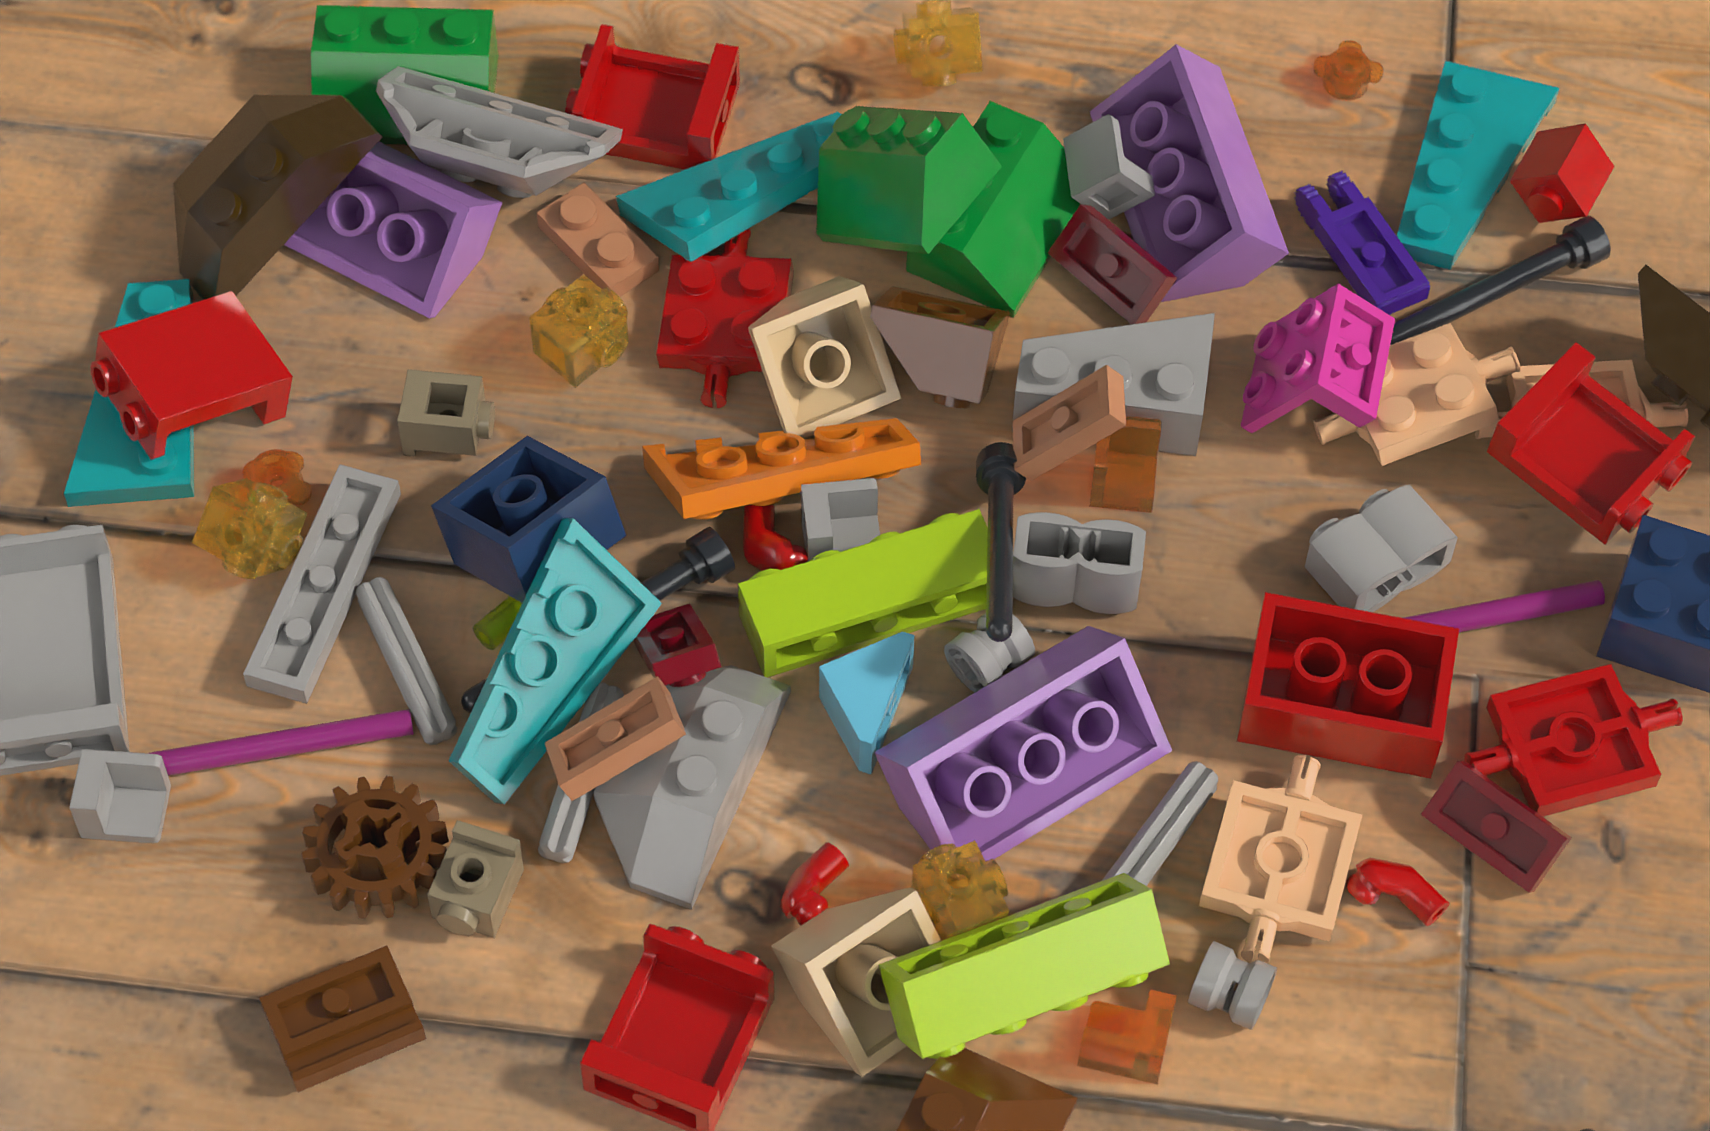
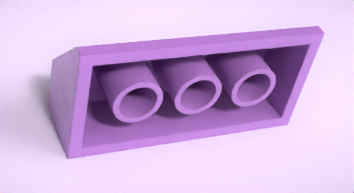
[1090,44,1289,302]
[284,141,502,318]
[874,626,1172,881]

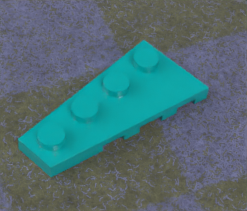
[1397,61,1560,270]
[616,112,842,262]
[64,279,194,507]
[448,518,662,805]

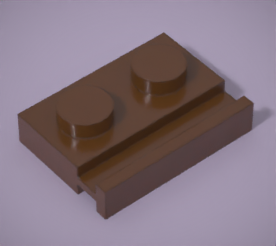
[259,945,426,1093]

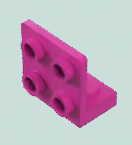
[1241,283,1395,433]

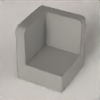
[1063,114,1155,220]
[801,478,880,562]
[69,749,171,843]

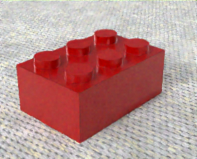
[1237,592,1459,779]

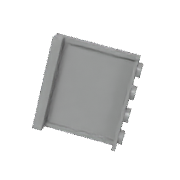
[0,525,130,776]

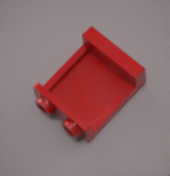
[565,24,740,170]
[90,291,293,459]
[1487,342,1695,545]
[580,924,775,1131]

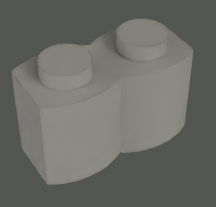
[1305,485,1458,612]
[1013,512,1146,614]

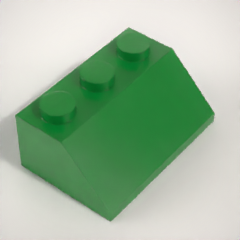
[311,5,499,145]
[906,101,1081,318]
[816,106,1002,254]

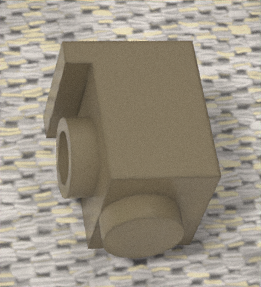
[397,369,495,456]
[427,820,524,938]

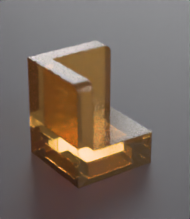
[1089,416,1162,513]
[1077,989,1177,1085]

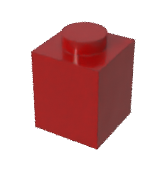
[1510,123,1615,223]

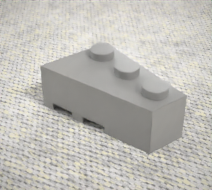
[1012,313,1215,456]

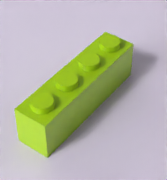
[738,509,988,678]
[879,873,1170,1059]

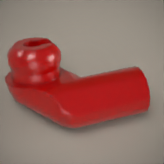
[743,504,808,571]
[780,842,849,926]
[1346,857,1450,926]

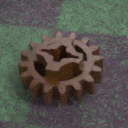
[301,776,449,919]

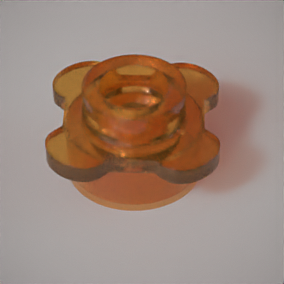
[1313,40,1384,101]
[242,449,312,514]

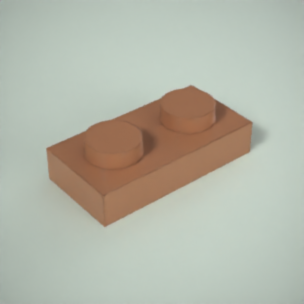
[537,182,659,302]
[1012,365,1126,481]
[545,676,686,801]

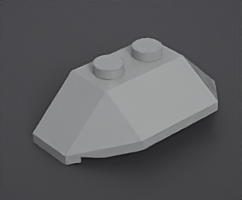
[376,66,623,198]
[593,665,791,910]

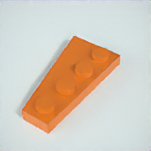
[642,418,921,519]

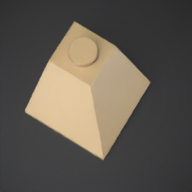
[748,276,902,439]
[771,887,941,1077]

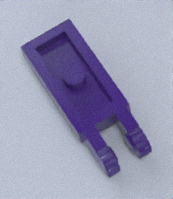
[1294,171,1431,315]

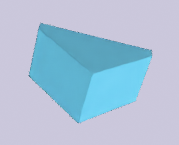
[819,632,915,774]

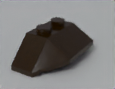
[173,95,382,300]
[1638,264,1710,430]

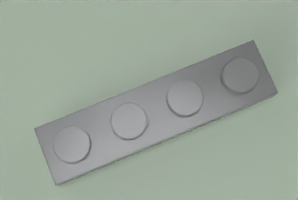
[243,464,401,704]

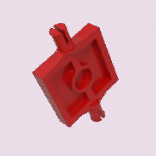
[656,228,794,408]
[1464,664,1683,817]

